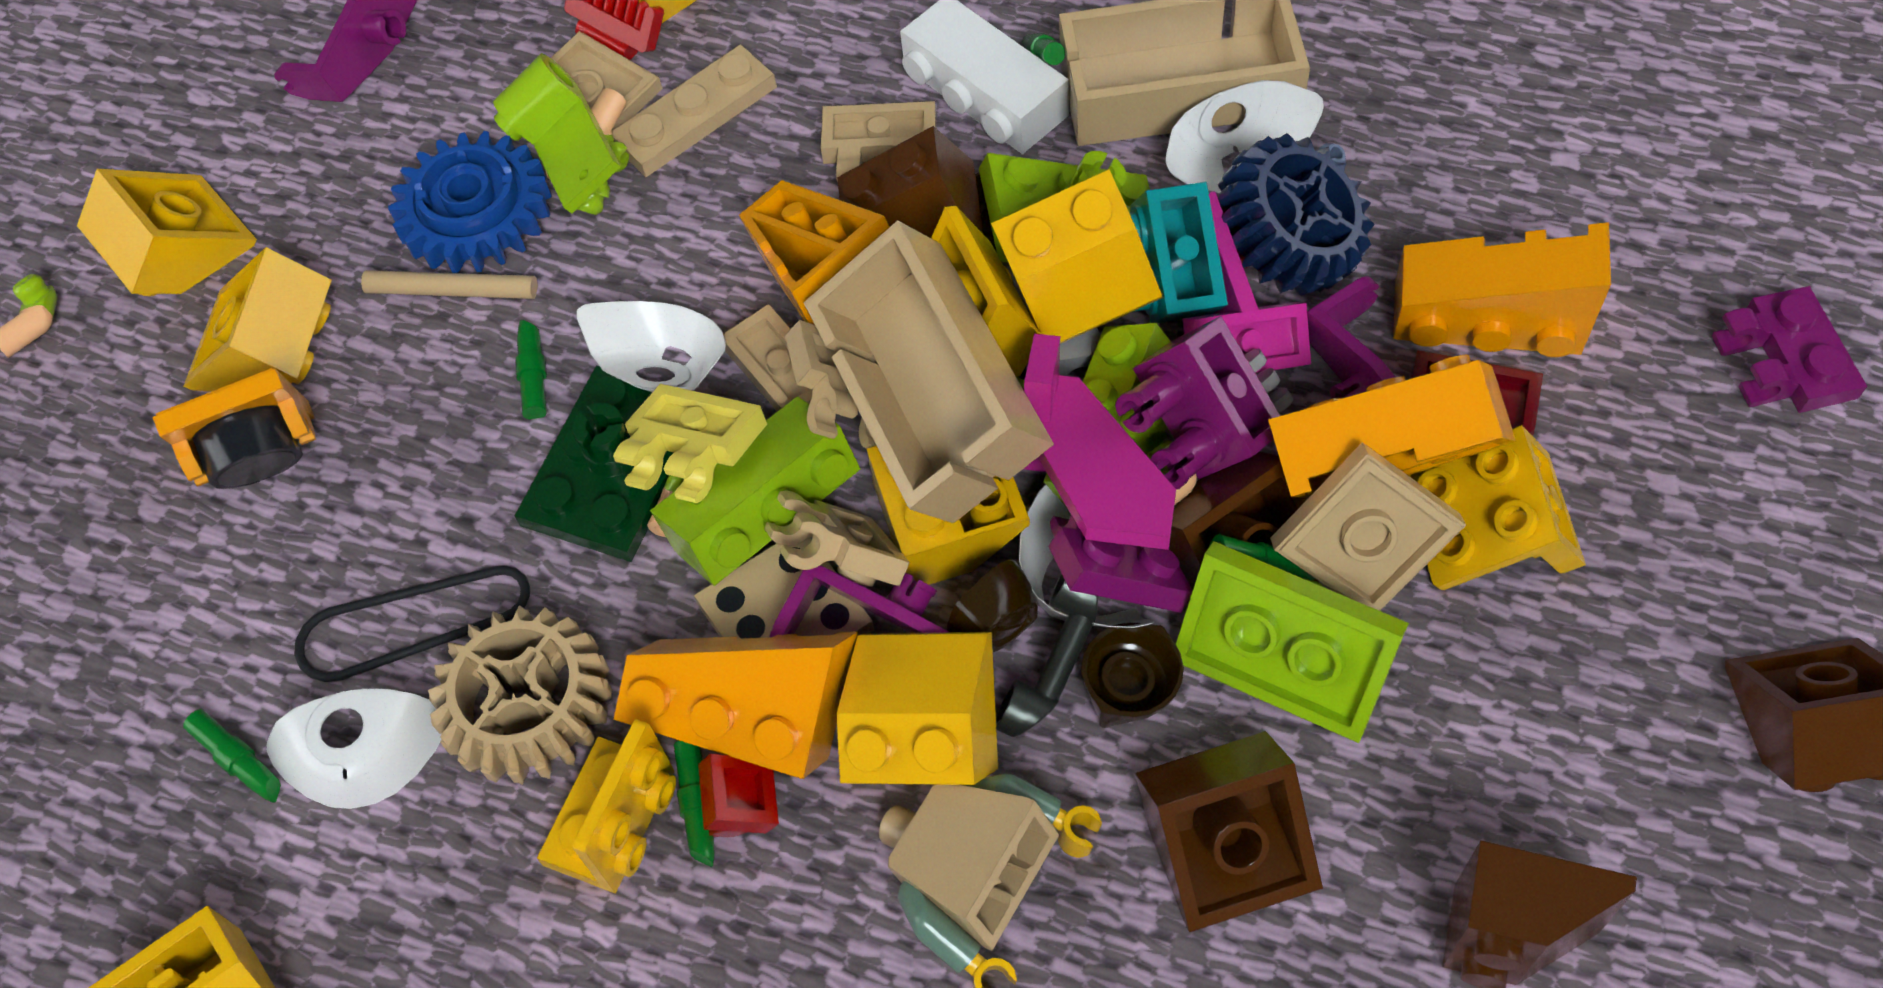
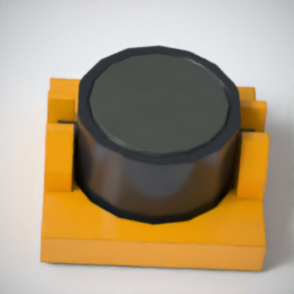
[152,368,316,489]

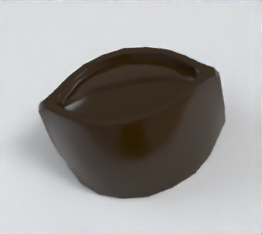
[947,560,1038,652]
[1081,622,1184,728]

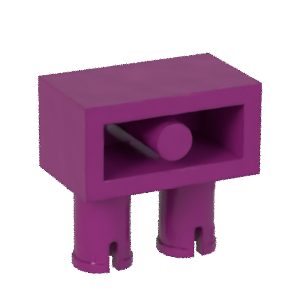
[1115,316,1280,490]

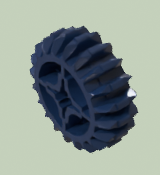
[1218,133,1375,296]

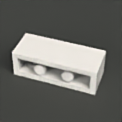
[900,0,1069,155]

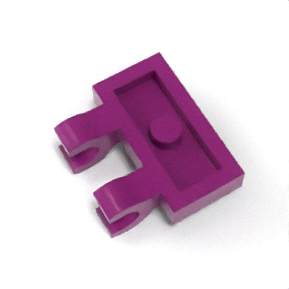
[1711,286,1868,413]
[1048,515,1193,613]

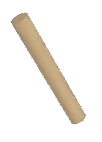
[361,270,538,299]

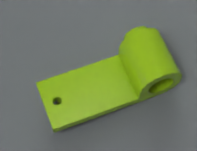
[493,53,621,214]

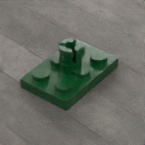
[514,365,674,562]

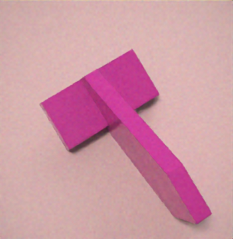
[1183,192,1311,373]
[1024,333,1176,550]

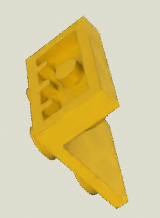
[1409,425,1586,590]
[537,719,676,894]

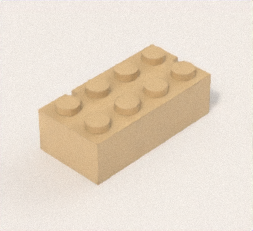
[1059,0,1310,146]
[804,220,1054,523]

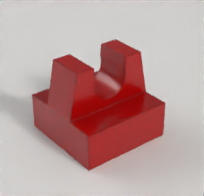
[698,754,779,837]

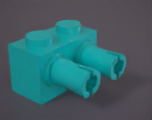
[1130,182,1228,324]

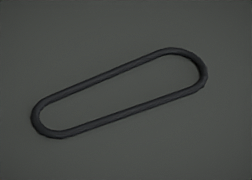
[294,565,530,682]

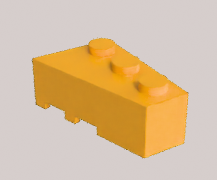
[739,180,889,325]
[1393,222,1611,357]
[1268,354,1516,499]
[613,631,858,779]

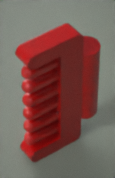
[564,0,664,60]

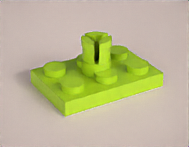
[979,151,1150,263]
[1175,541,1409,743]

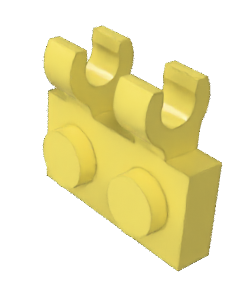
[613,384,767,503]

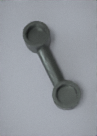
[996,573,1098,737]

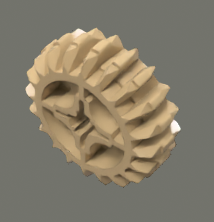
[428,605,612,785]

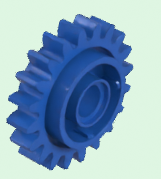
[388,131,552,273]

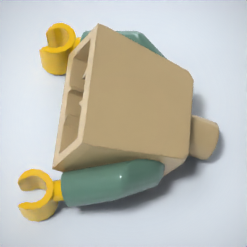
[879,773,1102,988]

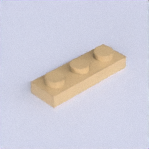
[612,44,777,177]

